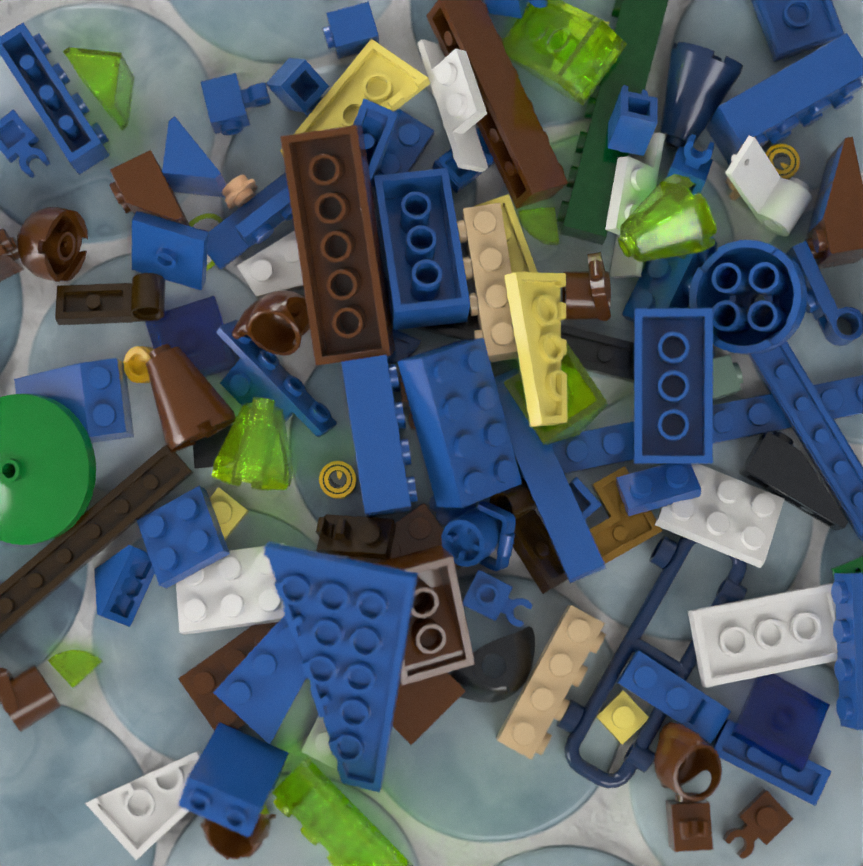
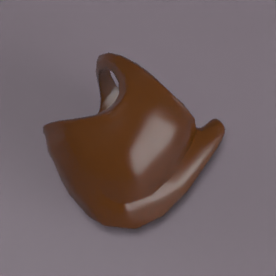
[232,290,310,356]
[654,722,722,802]

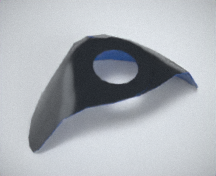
[450,626,535,703]

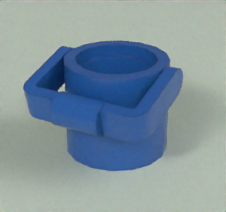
[441,501,516,571]

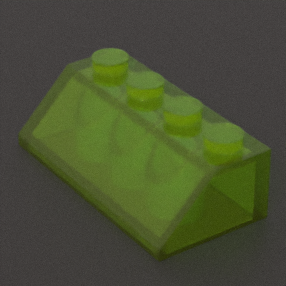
[271,756,414,866]

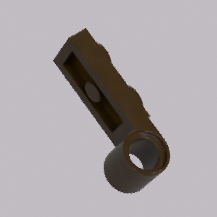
[55,273,165,325]
[489,478,568,594]

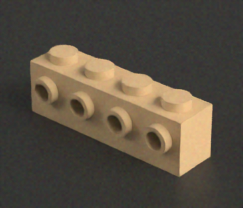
[457,203,519,362]
[496,605,606,760]

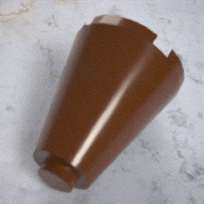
[146,344,237,453]

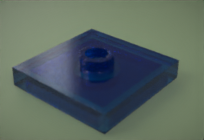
[145,296,237,377]
[731,674,830,773]

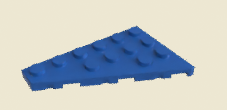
[264,542,418,792]

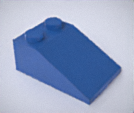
[14,358,134,443]

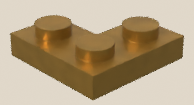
[589,466,662,564]

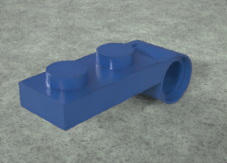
[786,241,863,346]
[617,650,731,744]

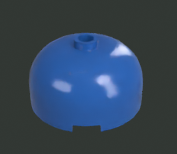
[689,240,807,355]

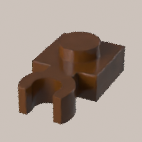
[723,789,793,859]

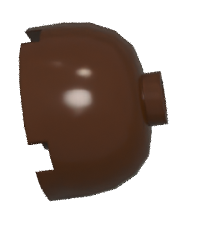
[17,207,88,282]

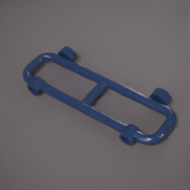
[556,535,747,789]

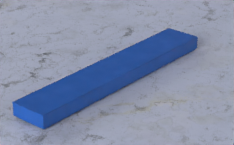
[749,330,863,541]
[494,368,606,583]

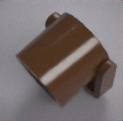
[562,252,611,321]
[0,665,61,732]

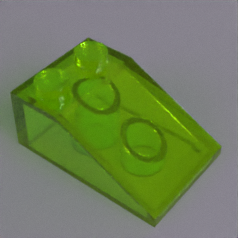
[502,0,627,105]

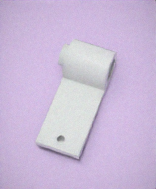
[725,136,812,237]

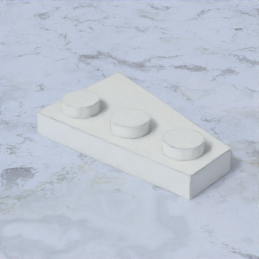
[237,231,304,299]

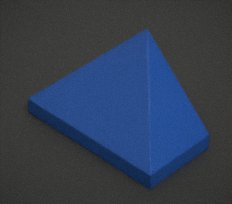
[94,545,155,627]

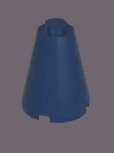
[660,42,743,148]

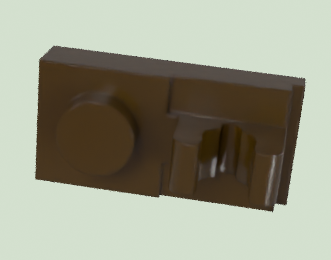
[316,514,396,560]

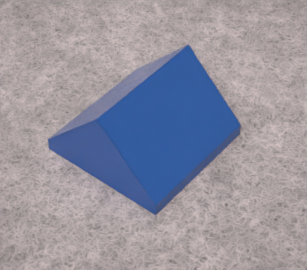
[162,116,226,198]

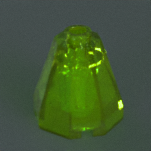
[618,174,717,262]
[212,397,293,490]

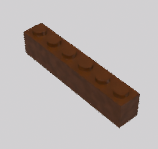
[426,0,568,209]

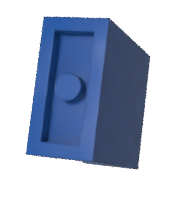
[178,722,289,837]

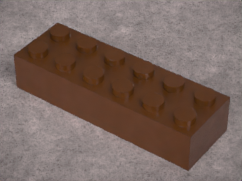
[280,125,395,365]

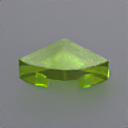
[518,207,559,245]
[47,650,103,688]

